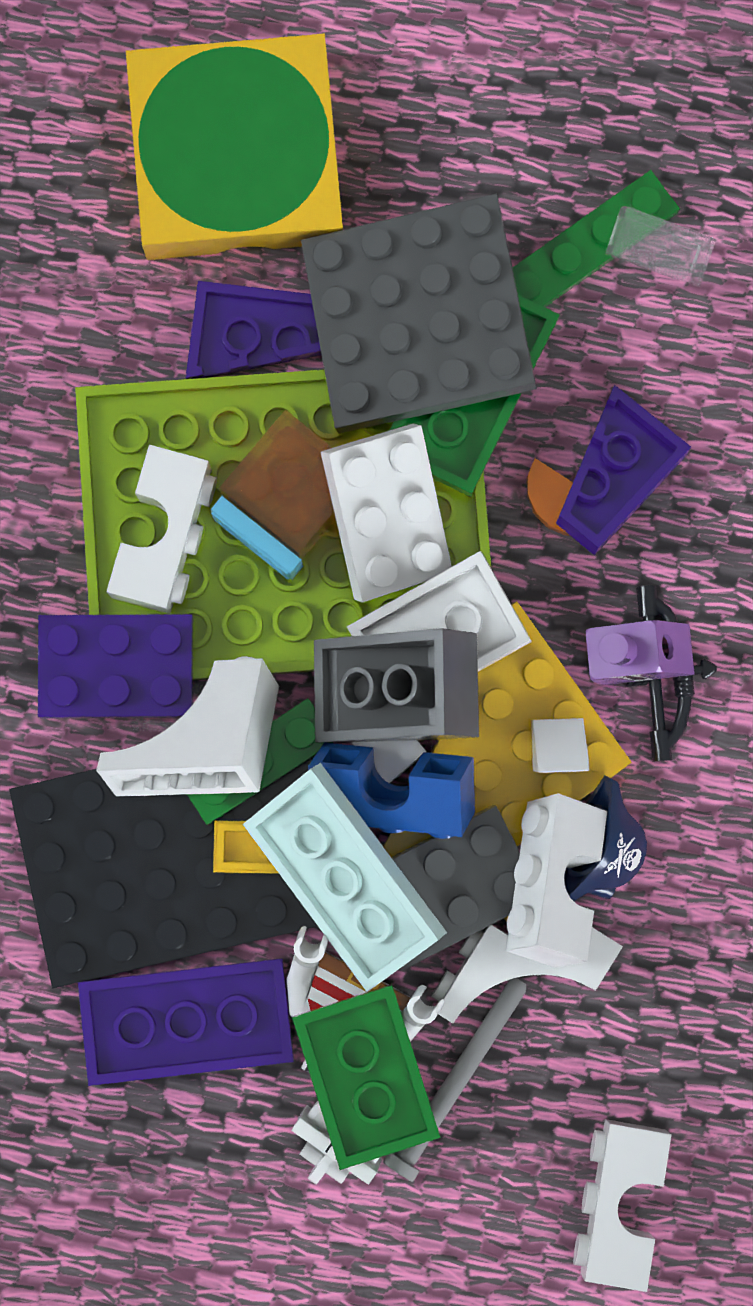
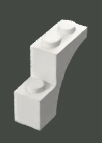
[431,925,623,1023]

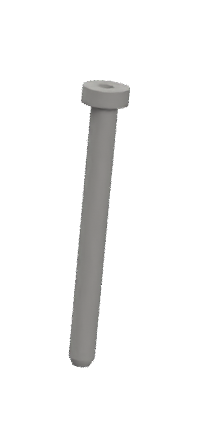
[383,978,527,1182]

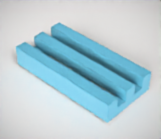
[211,496,303,580]

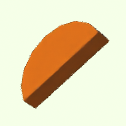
[526,458,573,536]

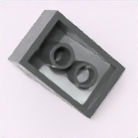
[314,628,479,743]

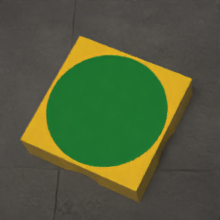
[126,33,343,260]

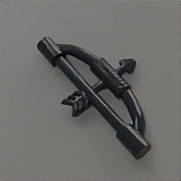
[625,585,717,762]

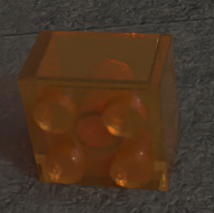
[219,410,336,559]

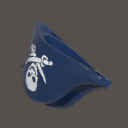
[564,775,647,901]

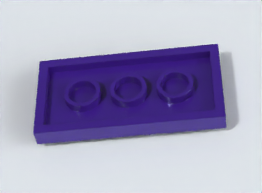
[78,958,294,1086]

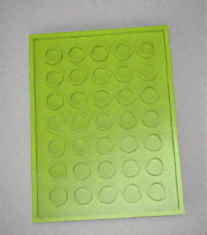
[75,370,491,680]

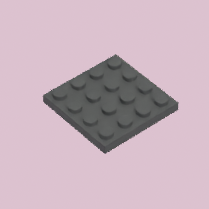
[301,193,537,434]

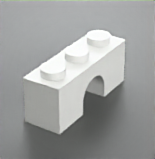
[106,445,217,614]
[506,793,607,967]
[573,1119,672,1292]

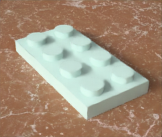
[243,763,447,992]

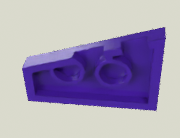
[186,281,322,379]
[556,385,691,556]

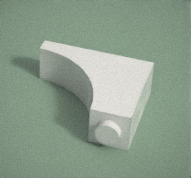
[96,656,279,796]

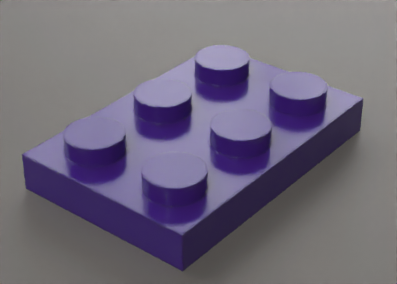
[38,614,193,719]

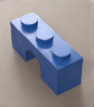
[308,743,475,839]

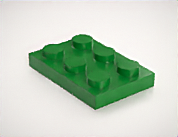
[292,984,441,1170]

